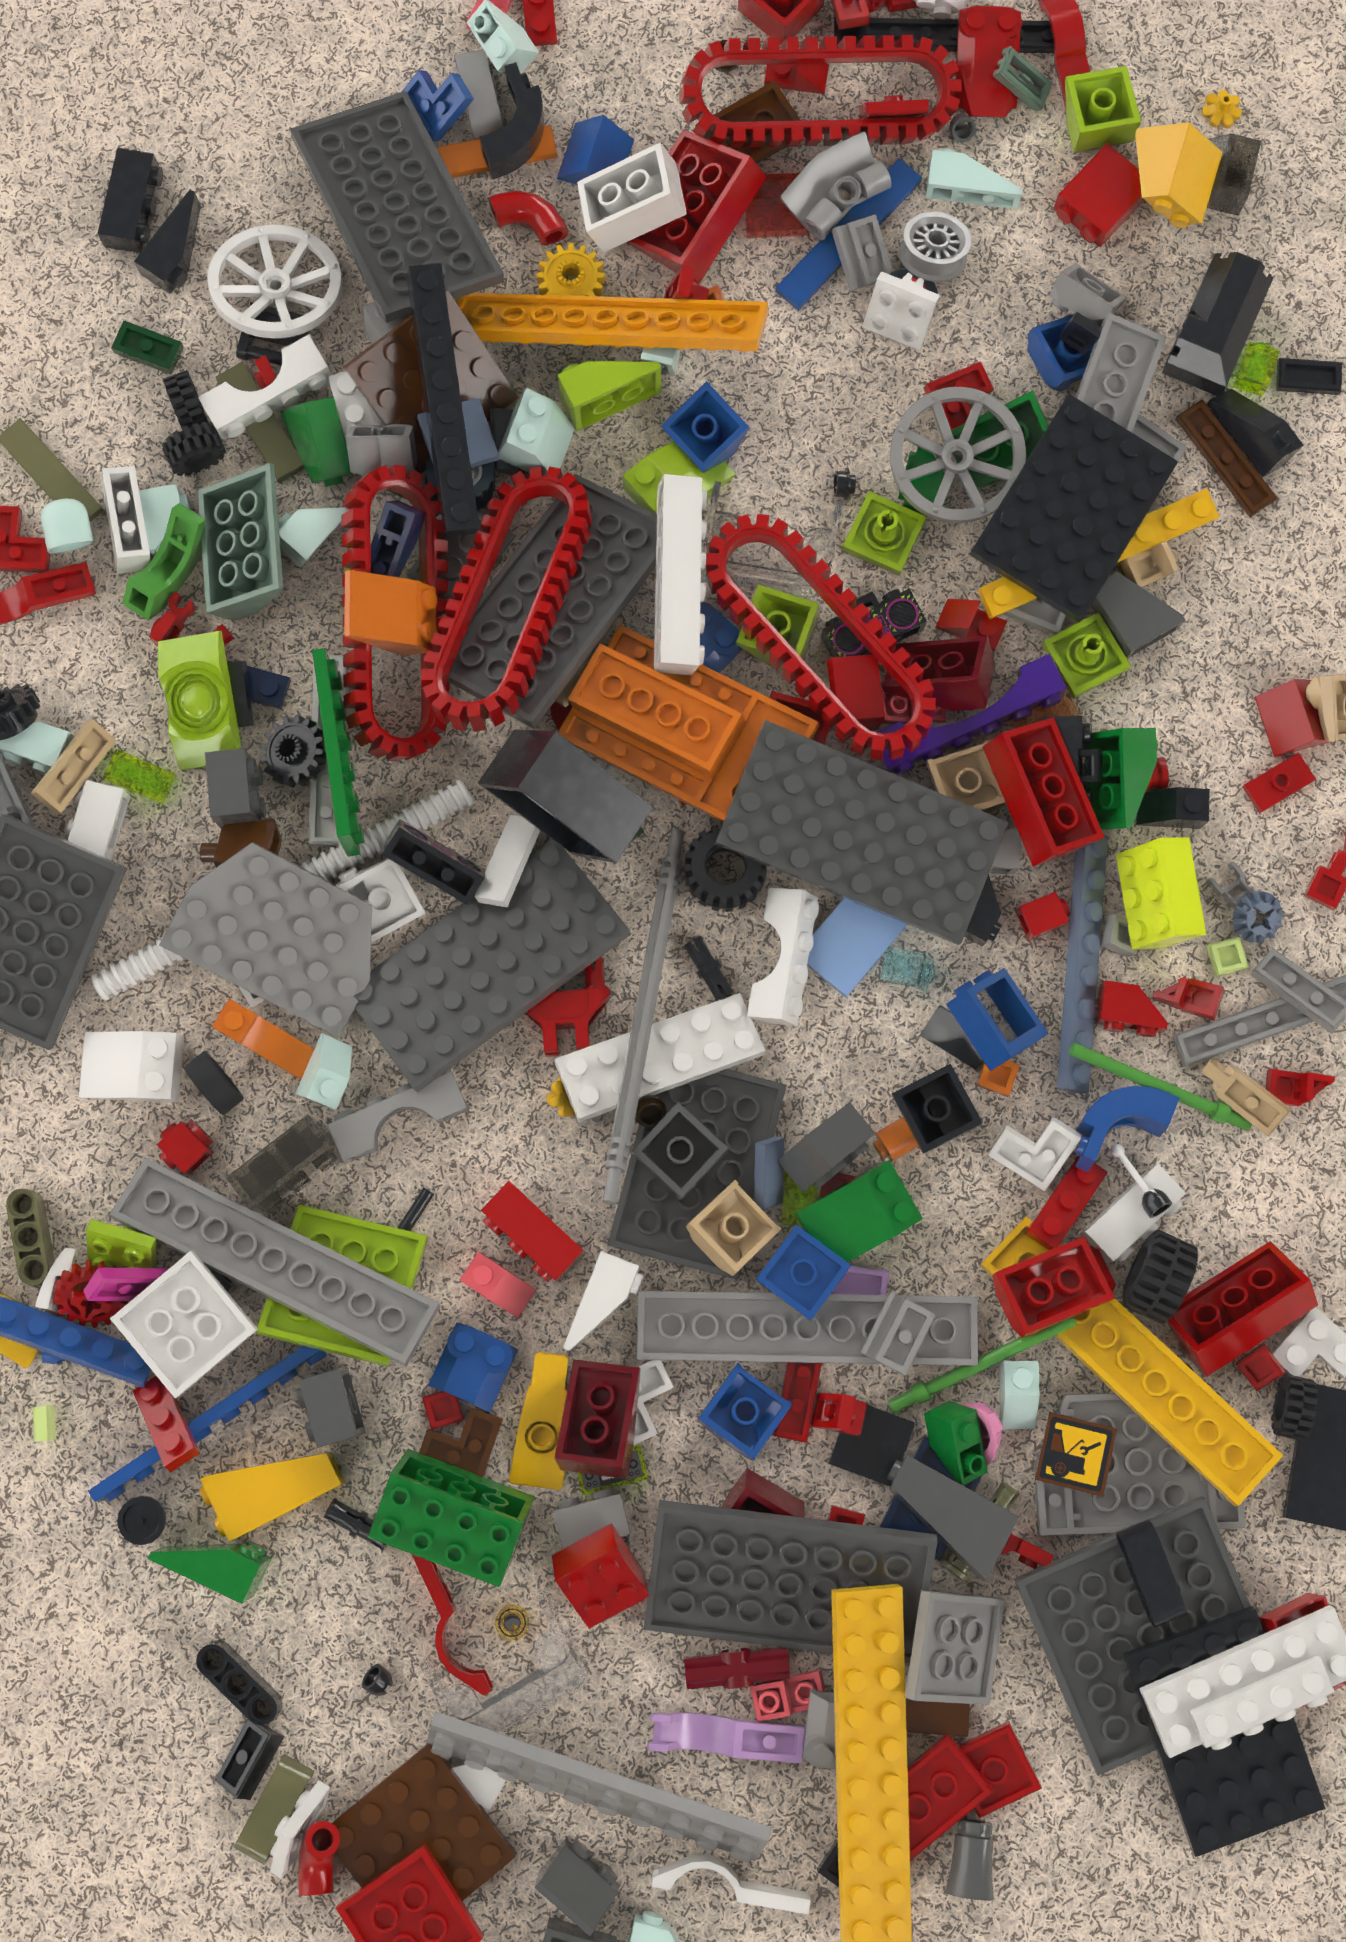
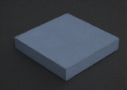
[417,397,499,468]

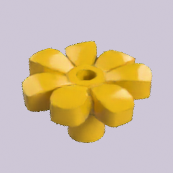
[1202,90,1242,128]
[546,1076,575,1117]

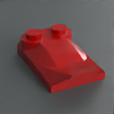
[955,6,1022,118]
[992,1236,1117,1338]

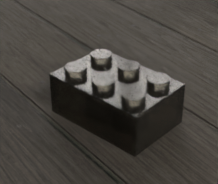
[226,1114,339,1214]

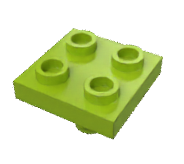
[842,491,927,576]
[1041,612,1131,699]
[86,1219,157,1268]

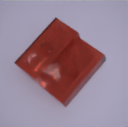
[745,173,809,239]

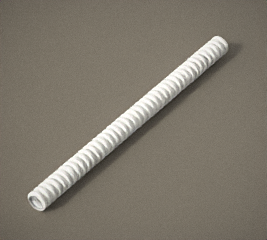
[91,779,473,1001]

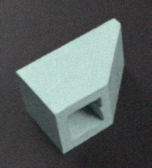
[466,0,539,73]
[0,721,74,775]

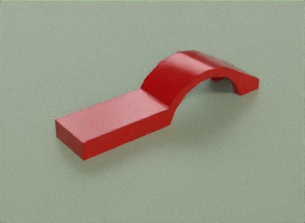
[1038,0,1090,108]
[0,562,96,625]
[411,1554,493,1695]

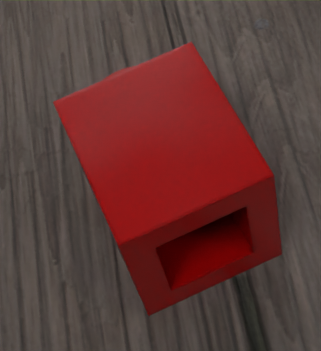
[1015,891,1070,941]

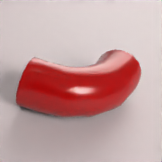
[488,190,569,246]
[298,1820,340,1896]

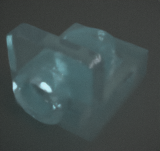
[880,948,935,992]

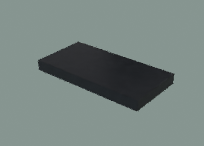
[1283,1384,1346,1531]

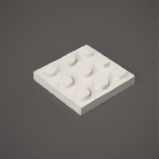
[110,1251,258,1399]

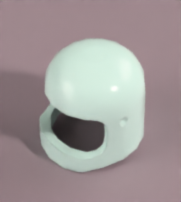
[40,498,94,554]

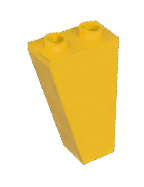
[200,1452,346,1542]

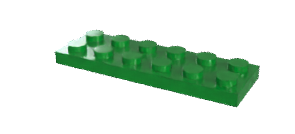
[312,648,365,857]

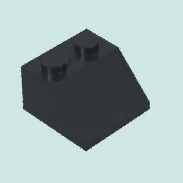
[891,1064,983,1154]

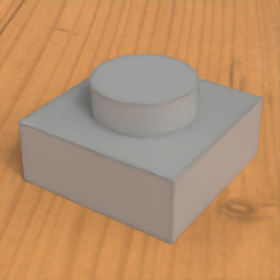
[1102,913,1137,957]

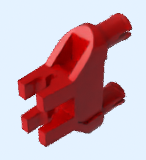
[524,957,611,1057]

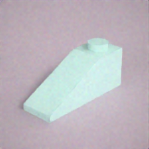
[925,149,1022,209]

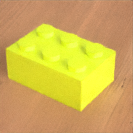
[1116,837,1206,950]

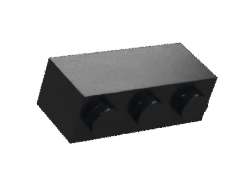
[97,148,163,253]

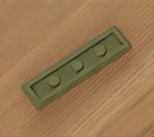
[215,362,305,483]
[0,418,104,522]

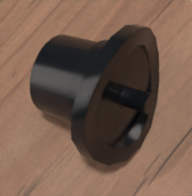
[117,1496,166,1545]

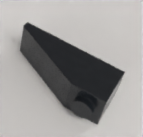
[134,189,201,294]
[1207,388,1304,477]

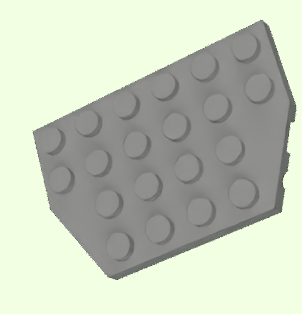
[159,842,372,1037]
[1034,1393,1246,1536]

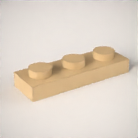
[31,719,117,815]

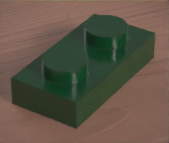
[111,320,184,375]

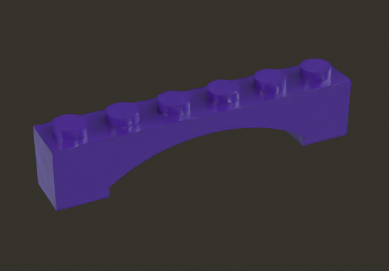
[877,653,1066,776]

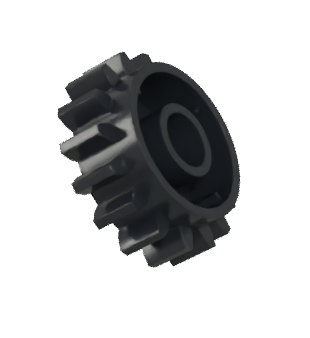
[0,684,41,741]
[260,715,327,788]

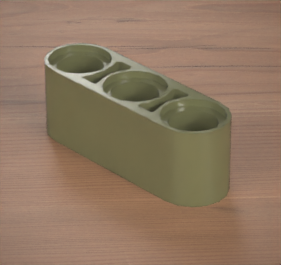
[6,1189,55,1286]
[234,1754,315,1865]

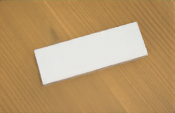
[475,815,540,907]

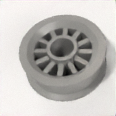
[899,212,972,282]

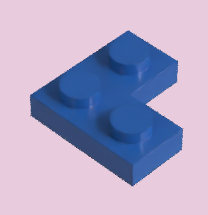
[401,70,474,142]

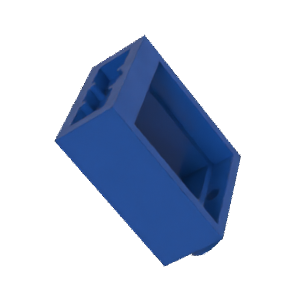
[946,968,1049,1071]

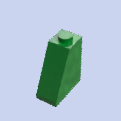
[280,397,353,487]

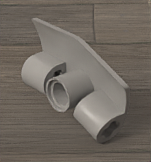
[780,132,891,240]

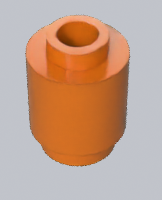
[873,1117,918,1162]

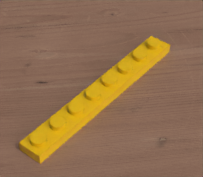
[977,488,1220,619]

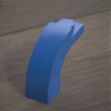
[1074,1086,1179,1172]

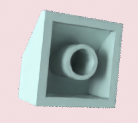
[498,388,575,476]
[278,507,347,568]

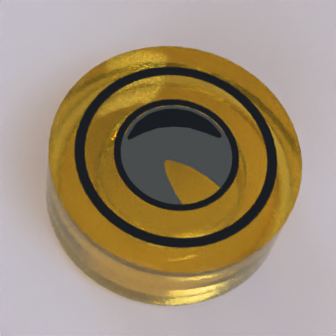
[495,1604,530,1640]

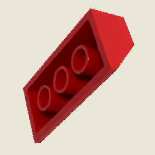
[982,717,1105,867]
[1166,1241,1318,1377]

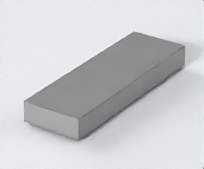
[1251,947,1346,1034]

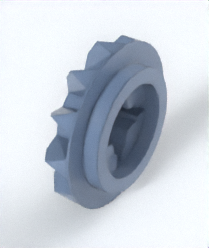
[1233,891,1285,943]

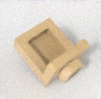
[1120,541,1178,588]

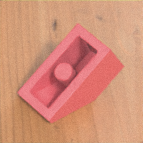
[459,1251,536,1318]

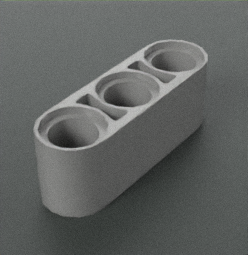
[454,49,503,139]

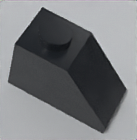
[1136,787,1210,829]
[964,874,1002,947]

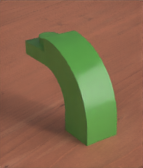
[122,503,206,621]

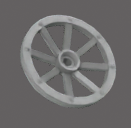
[890,387,1026,523]

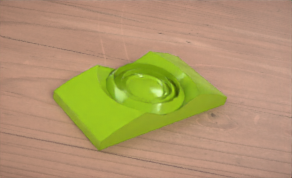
[158,631,242,770]

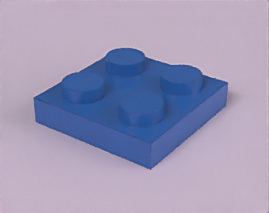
[756,1224,851,1321]

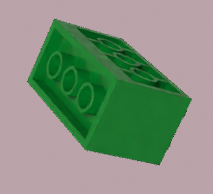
[368,1449,535,1587]

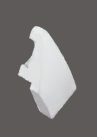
[35,1248,78,1313]

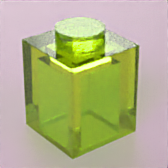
[1232,341,1280,396]

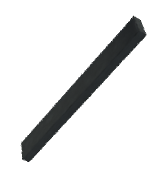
[834,17,1054,53]

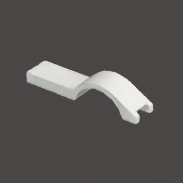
[651,1854,811,1915]

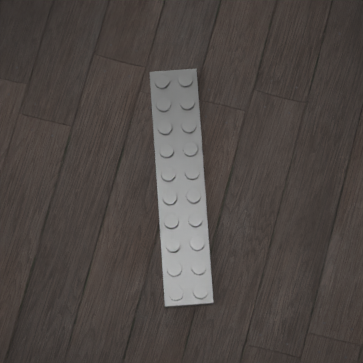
[1003,313,1167,635]
[109,1157,440,1367]
[637,1291,978,1366]
[426,1711,772,1862]

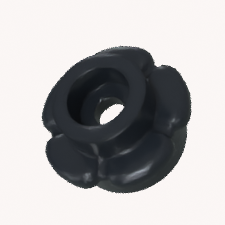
[834,468,856,500]

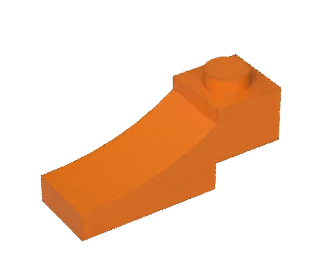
[212,998,314,1079]

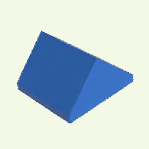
[557,115,634,185]
[661,381,750,473]

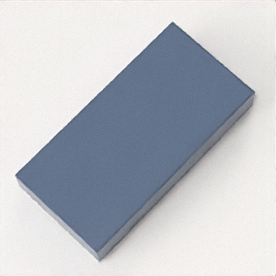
[754,1136,784,1210]

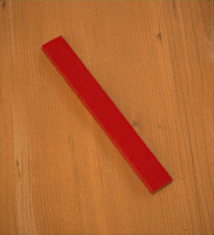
[773,1173,856,1443]

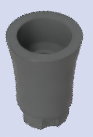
[945,1819,994,1901]

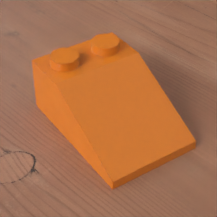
[344,570,437,656]

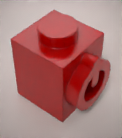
[156,1119,214,1175]

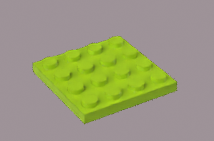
[256,1205,428,1367]

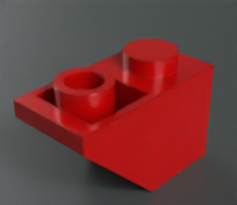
[1095,980,1168,1037]

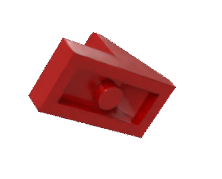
[764,64,829,95]
[663,264,709,300]
[935,599,1007,652]
[811,1393,866,1436]

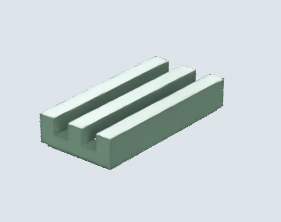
[993,46,1052,111]

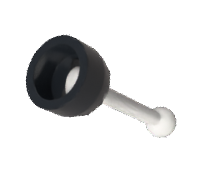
[1111,1144,1172,1218]

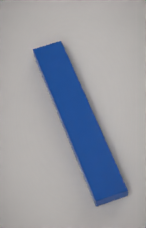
[775,158,922,311]

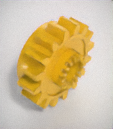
[536,243,605,296]

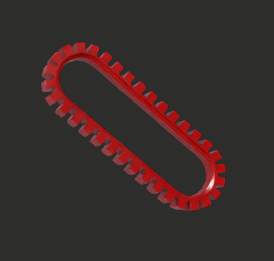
[679,35,962,148]
[341,464,450,762]
[421,466,592,732]
[706,514,936,761]

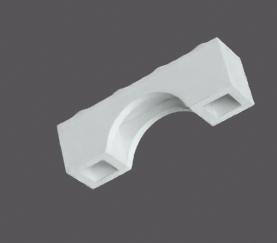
[198,334,331,439]
[747,888,819,1026]

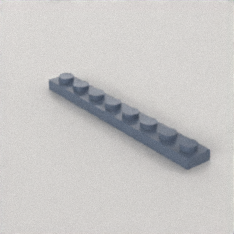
[1057,835,1108,1094]

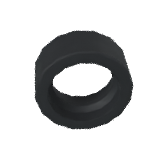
[184,1051,244,1115]

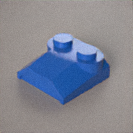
[1027,314,1095,391]
[700,602,743,673]
[428,1322,518,1413]
[697,1363,793,1461]

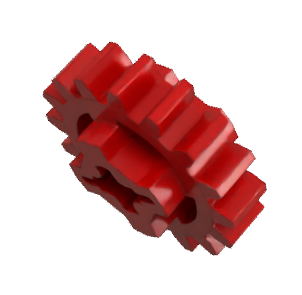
[53,1260,128,1328]

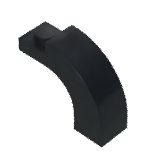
[479,62,544,180]

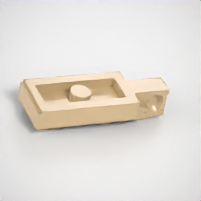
[1201,1058,1291,1136]

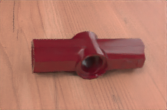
[684,1647,790,1690]

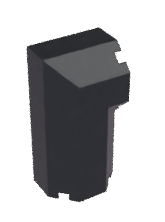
[1162,252,1273,397]

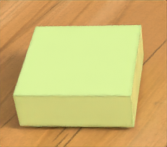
[1206,937,1249,977]
[33,1405,56,1442]

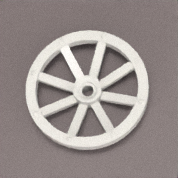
[207,225,342,338]

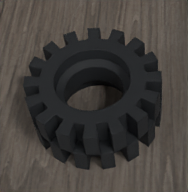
[163,370,209,430]
[162,422,226,476]
[1271,1374,1318,1441]

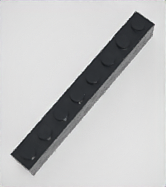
[406,263,479,537]

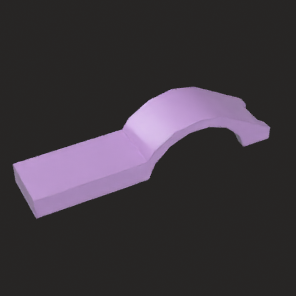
[647,1712,805,1763]

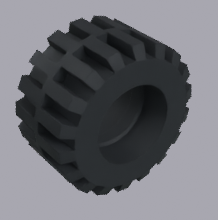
[684,825,767,912]
[1122,1229,1198,1324]

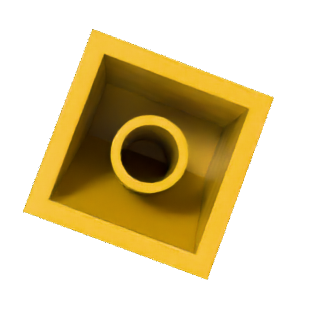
[1135,122,1223,228]

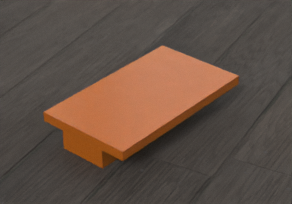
[558,625,819,822]

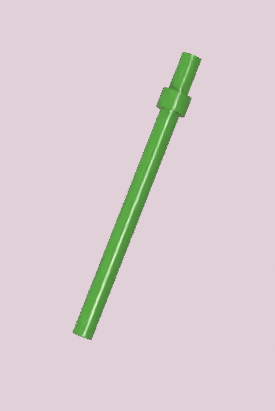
[1068,1042,1252,1131]
[888,1317,1077,1413]

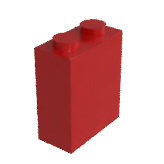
[1053,143,1144,247]

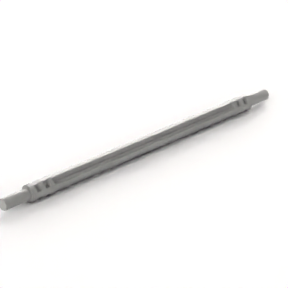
[603,829,684,1205]

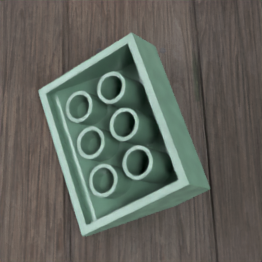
[198,463,283,621]

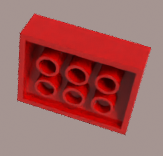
[626,129,767,284]

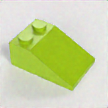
[557,361,661,432]
[622,441,736,514]

